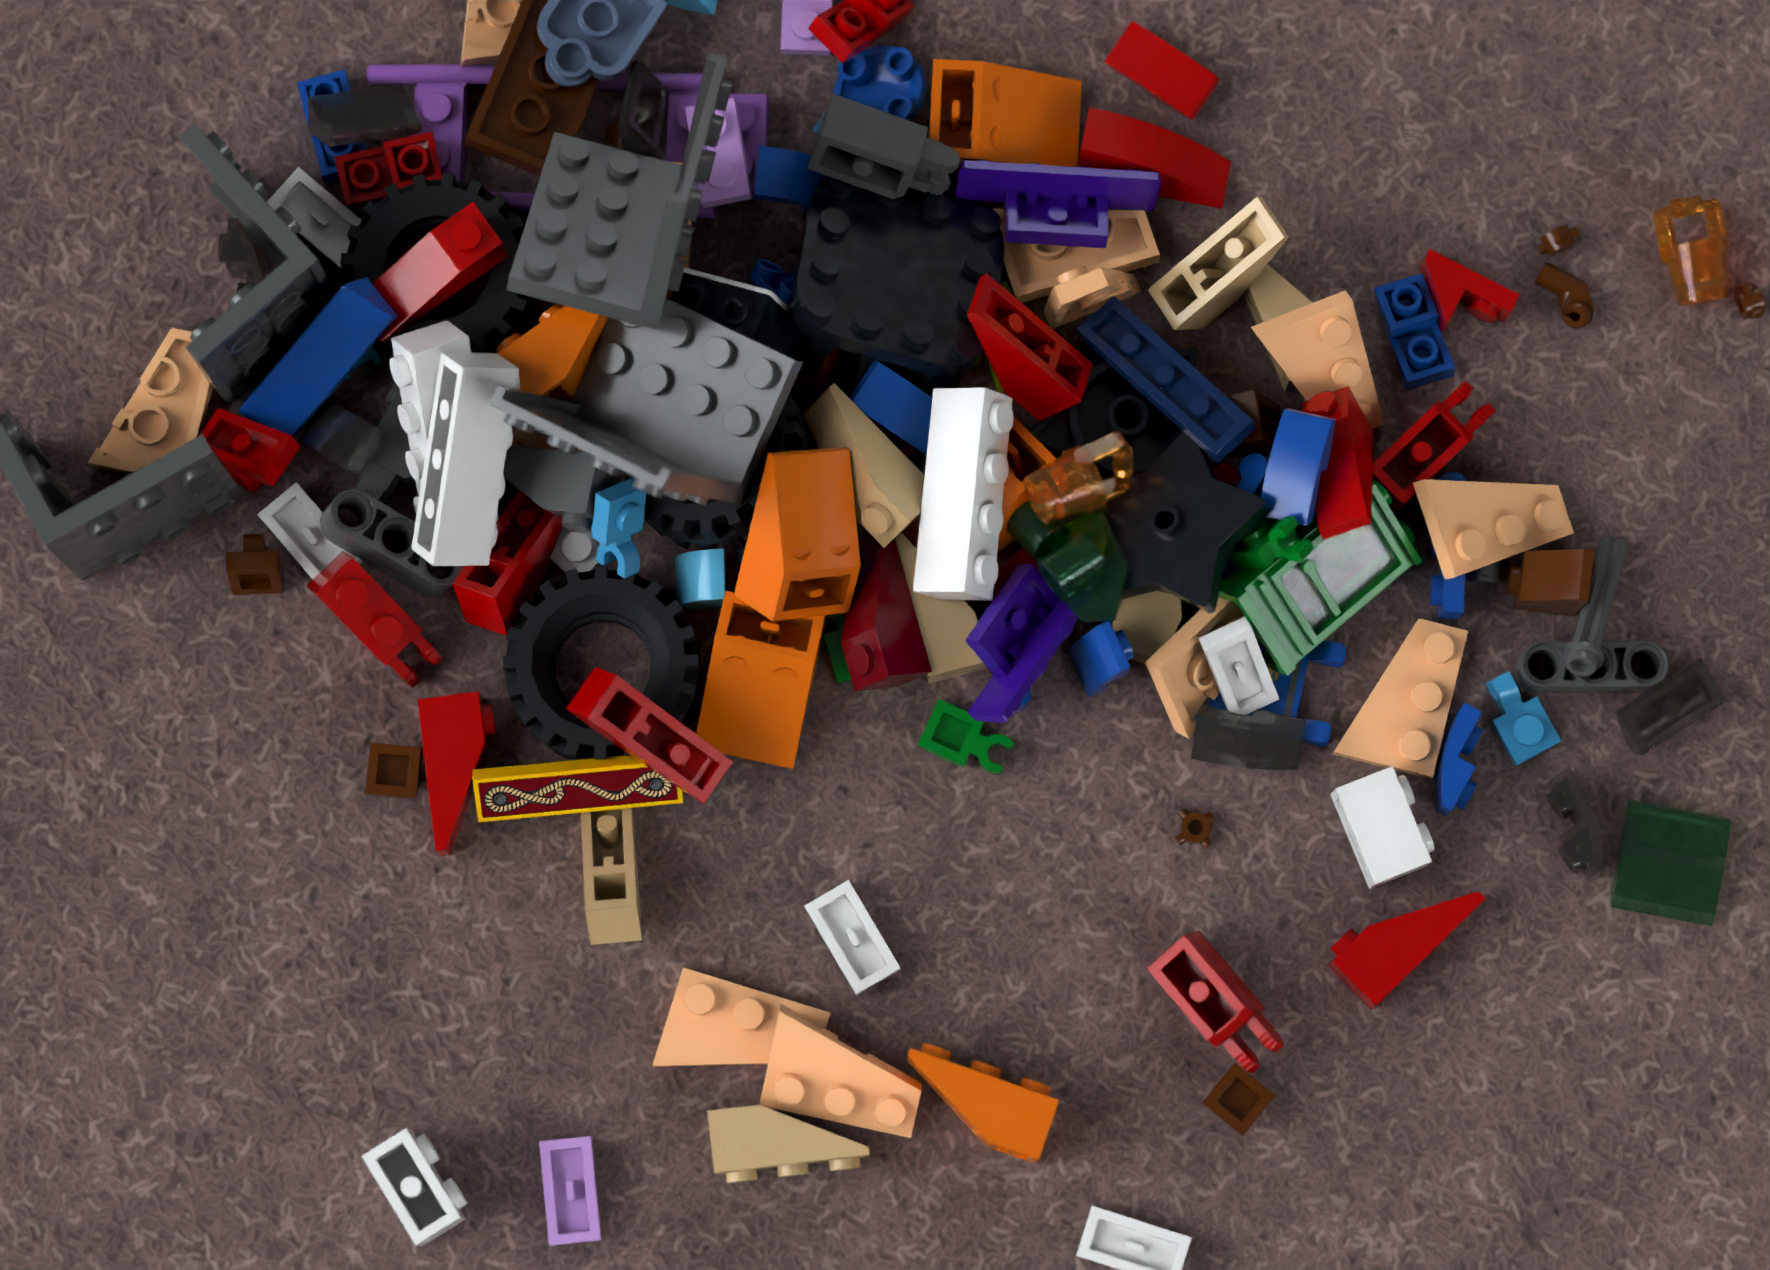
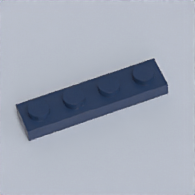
[1077,296,1255,463]

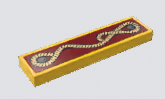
[472,755,683,822]

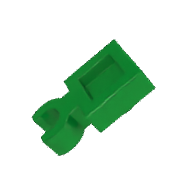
[917,699,1014,775]

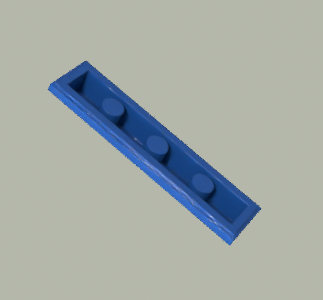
[239,277,398,438]

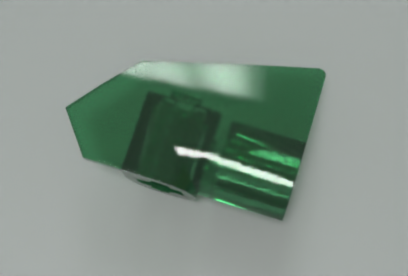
[1007,472,1129,622]

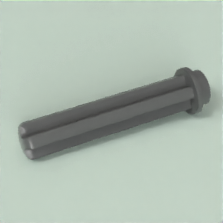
[1562,535,1628,676]

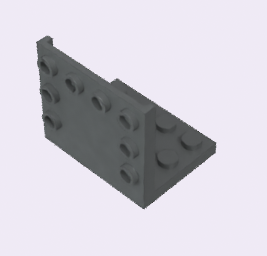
[507,53,733,330]
[179,124,336,405]
[490,297,803,505]
[0,409,242,581]

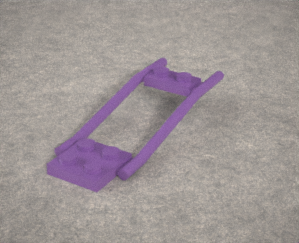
[361,64,770,219]

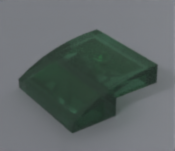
[1609,799,1731,926]

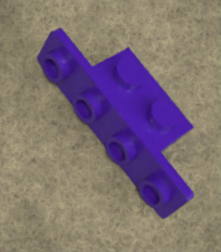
[955,160,1161,248]
[965,560,1102,723]

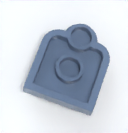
[537,0,668,87]

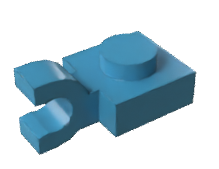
[591,478,646,579]
[1485,671,1561,766]

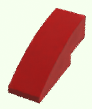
[1077,107,1231,209]

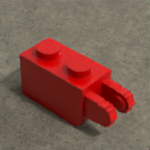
[1372,380,1496,514]
[306,551,443,688]
[1146,931,1284,1074]

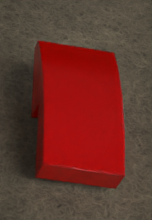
[808,0,915,63]
[1104,21,1220,121]
[334,131,442,208]

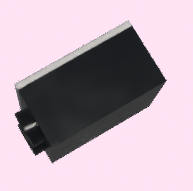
[670,268,803,358]

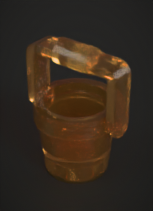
[1653,196,1729,306]
[1024,432,1134,524]

